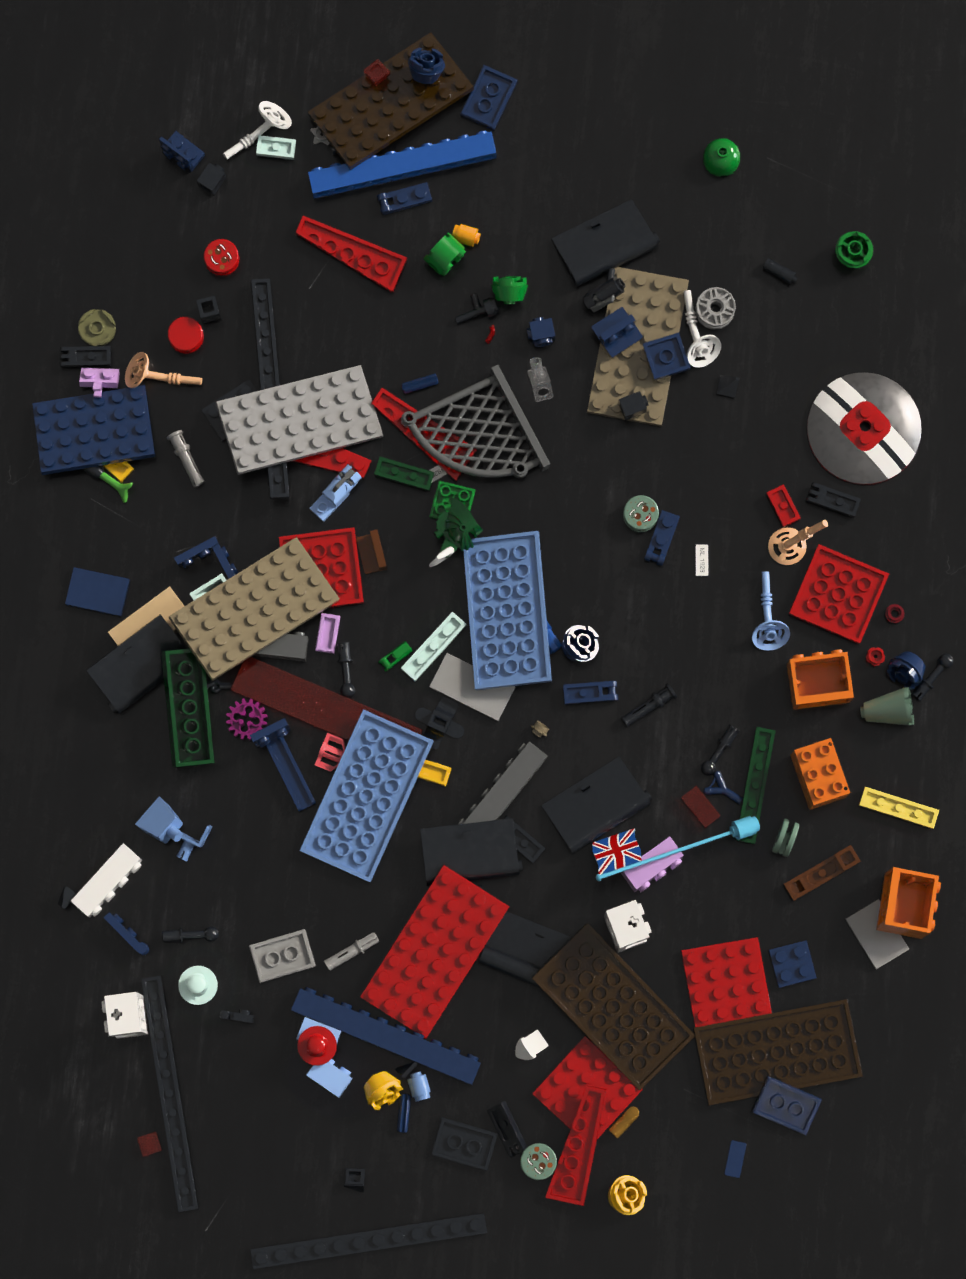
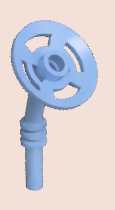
[752,572,790,651]

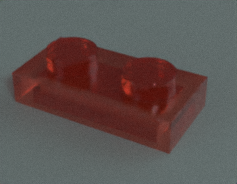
[681,786,720,828]

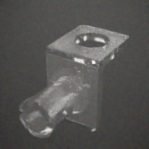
[527,357,554,402]

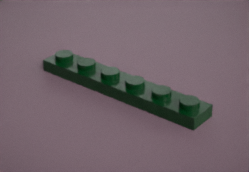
[736,727,776,844]

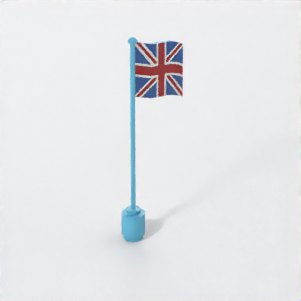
[592,816,760,881]

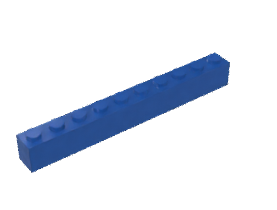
[308,131,497,199]

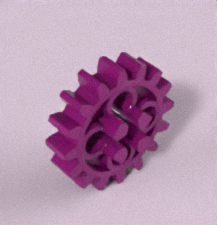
[226,698,268,741]

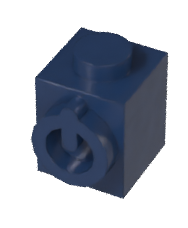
[526,317,555,347]

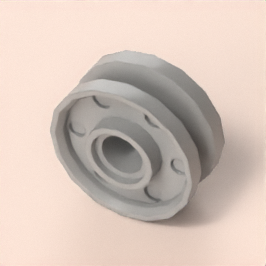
[695,287,736,330]

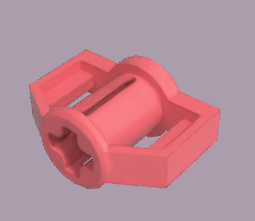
[315,733,346,772]

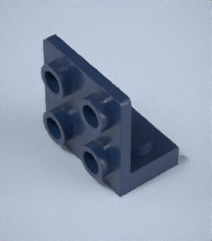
[159,131,205,172]

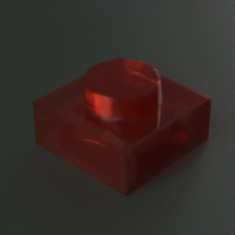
[364,59,390,86]
[137,1132,162,1157]

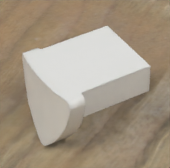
[515,1030,549,1060]

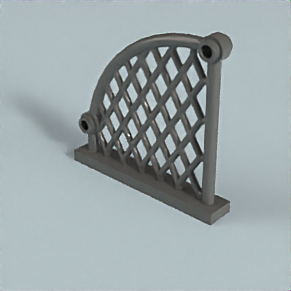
[401,365,550,478]

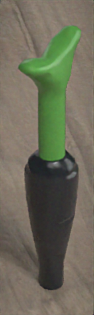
[83,466,133,503]

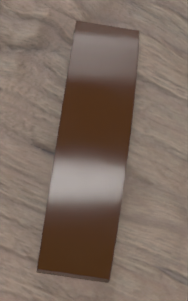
[784,845,861,900]

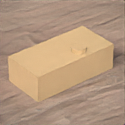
[108,586,184,645]

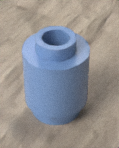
[407,1071,431,1102]

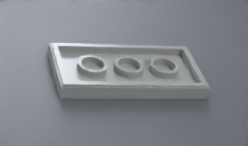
[429,653,515,721]

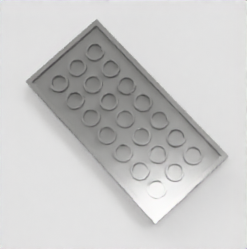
[216,365,383,475]

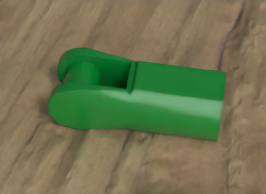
[378,641,413,672]

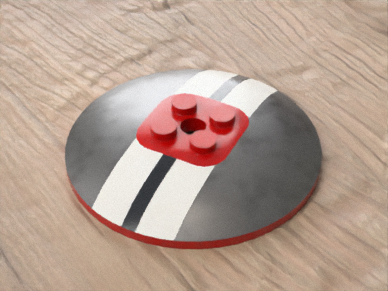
[807,372,921,485]

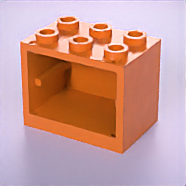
[787,650,854,710]
[790,738,850,810]
[876,867,941,939]

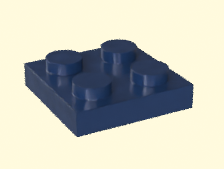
[642,332,691,381]
[768,940,817,988]

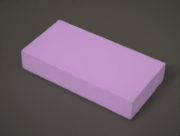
[315,613,340,654]

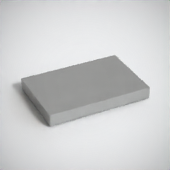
[845,899,909,969]
[249,929,316,983]

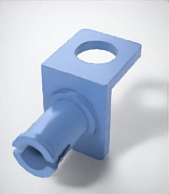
[176,825,212,861]

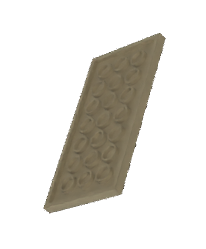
[587,267,689,427]
[169,537,340,681]

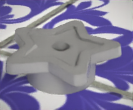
[310,127,329,145]

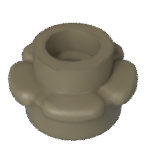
[531,721,549,738]

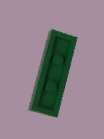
[374,457,434,491]

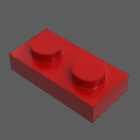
[766,484,801,527]

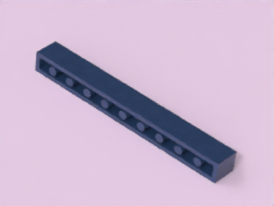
[291,987,481,1085]

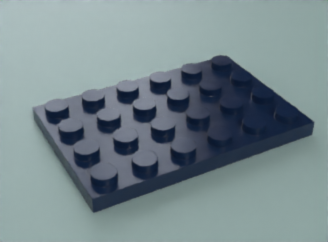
[32,385,155,475]

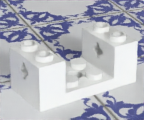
[604,900,652,953]
[102,992,149,1039]

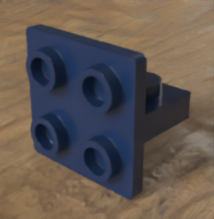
[591,307,643,358]

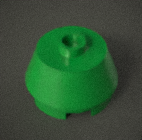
[835,231,873,268]
[491,276,528,304]

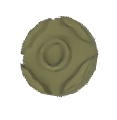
[78,309,116,346]

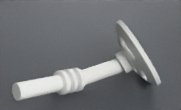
[223,101,292,159]
[683,290,721,367]

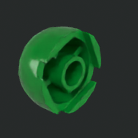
[703,138,740,177]

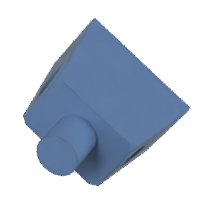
[135,796,183,844]

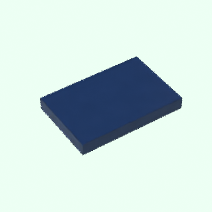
[460,65,518,131]
[65,567,130,617]
[752,1076,822,1135]

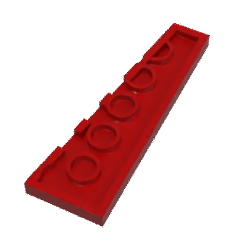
[296,216,407,293]
[371,388,477,481]
[291,448,372,479]
[545,1085,607,1206]

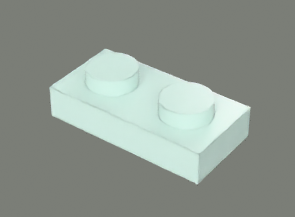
[256,135,296,160]

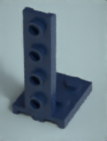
[174,536,238,579]
[250,718,316,812]

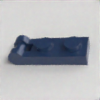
[377,182,432,215]
[644,510,680,566]
[563,681,618,705]
[104,912,149,955]

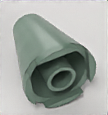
[860,687,914,726]

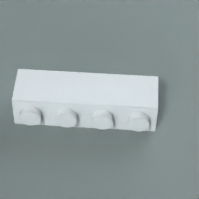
[71,843,142,918]

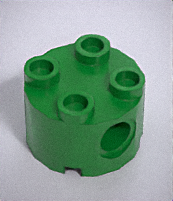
[423,232,466,276]

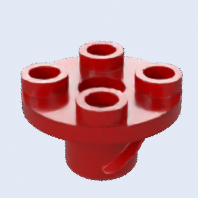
[297,1026,337,1066]

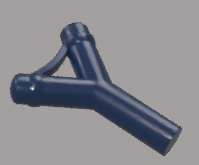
[703,771,743,804]

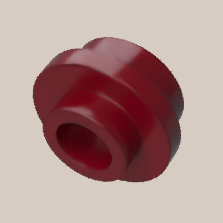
[885,604,905,623]

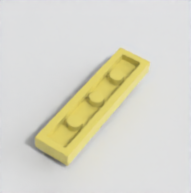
[859,787,939,829]

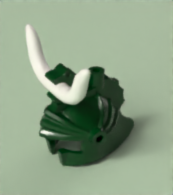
[429,498,483,567]

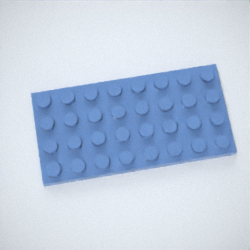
[463,531,552,690]
[300,709,434,882]

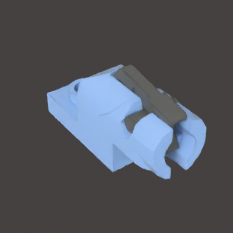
[309,464,362,522]

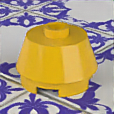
[364,1071,403,1110]
[608,1175,647,1215]

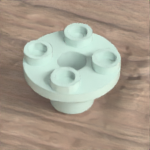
[178,966,218,1005]

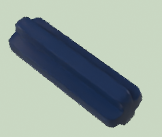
[401,374,438,394]
[397,1094,411,1133]

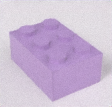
[621,837,684,893]

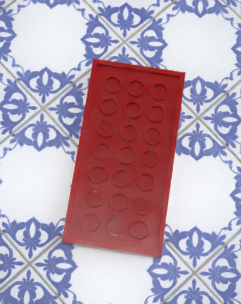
[360,865,510,1039]

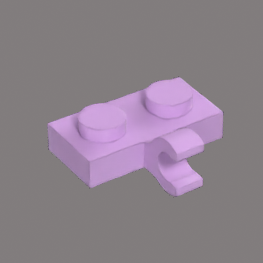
[79,368,120,398]

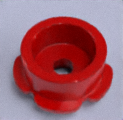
[866,647,885,666]

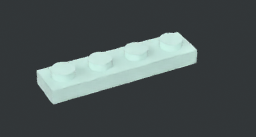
[401,612,467,681]

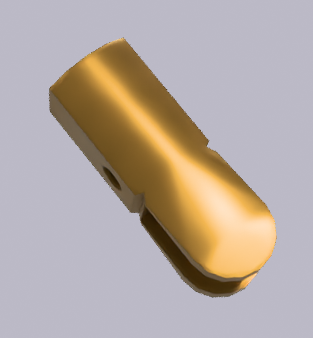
[609,1107,639,1139]

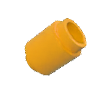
[452,224,481,247]

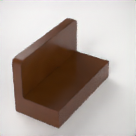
[356,530,387,574]

